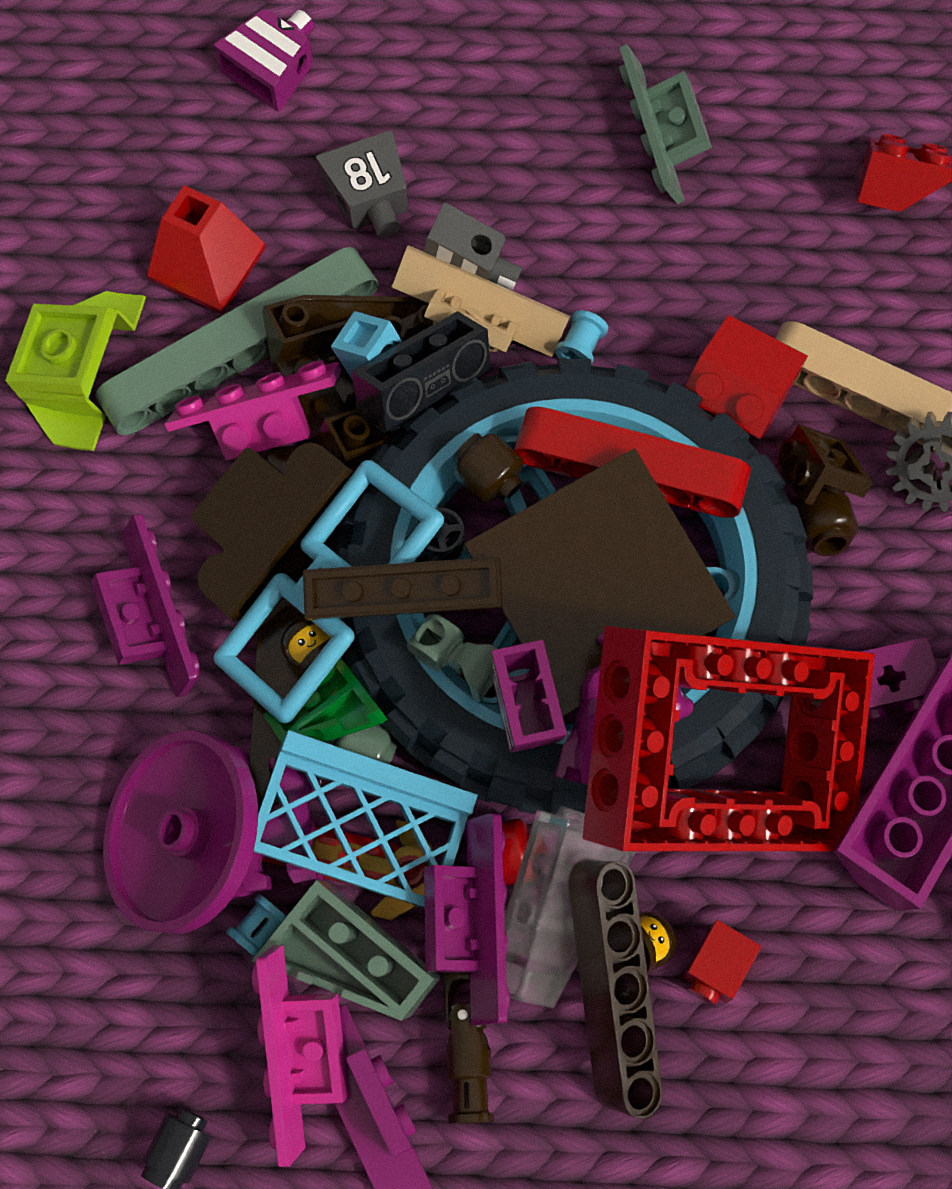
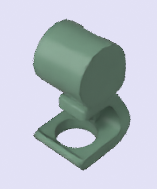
[406,613,497,702]

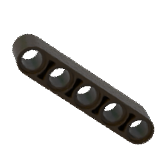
[568,859,662,1119]

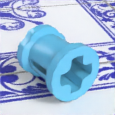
[555,310,608,365]
[226,893,287,957]

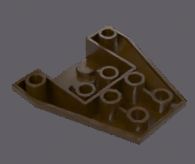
[262,295,433,462]

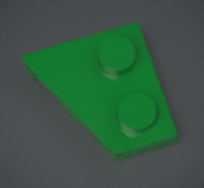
[263,658,388,742]

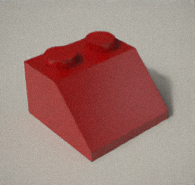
[685,315,808,439]

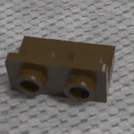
[778,424,873,506]

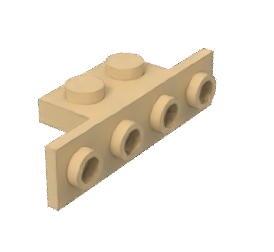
[392,245,570,357]

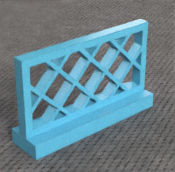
[253,730,478,909]

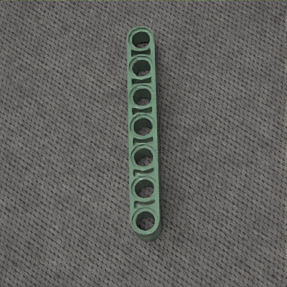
[95,247,379,435]

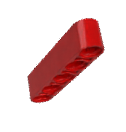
[514,406,751,518]

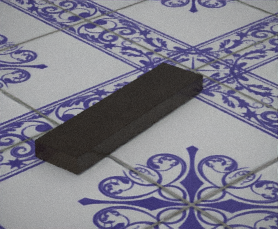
[303,557,503,620]

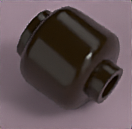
[453,433,524,504]
[794,487,858,556]

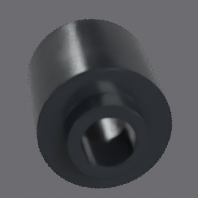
[141,1108,213,1189]

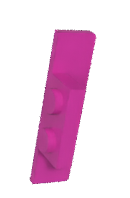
[165,361,342,460]
[252,945,349,1167]

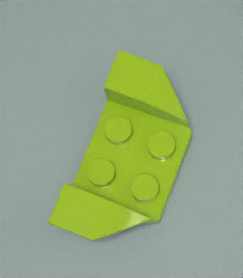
[5,291,146,451]

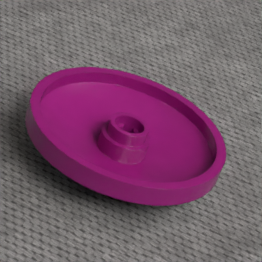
[103,730,258,934]

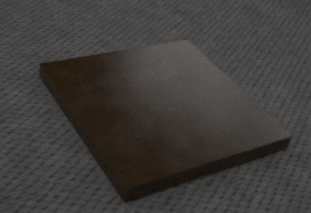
[464,448,736,717]

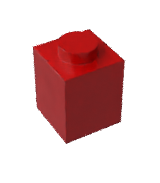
[682,919,762,1005]

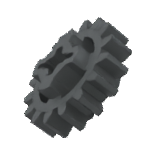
[886,411,952,512]

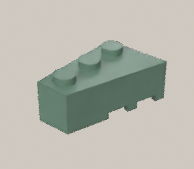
[252,880,441,1021]

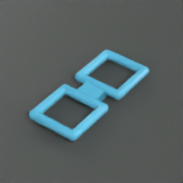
[214,460,444,723]

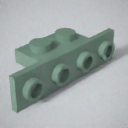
[619,44,712,204]

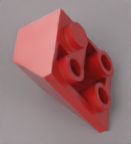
[856,133,952,212]
[147,185,266,315]

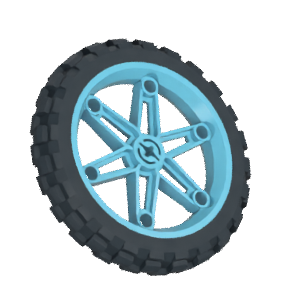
[333,359,814,818]

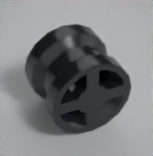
[417,508,465,562]

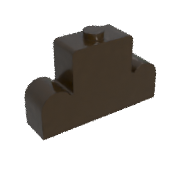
[192,443,354,622]

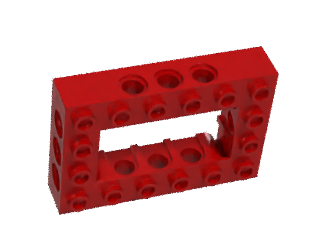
[582,626,875,851]

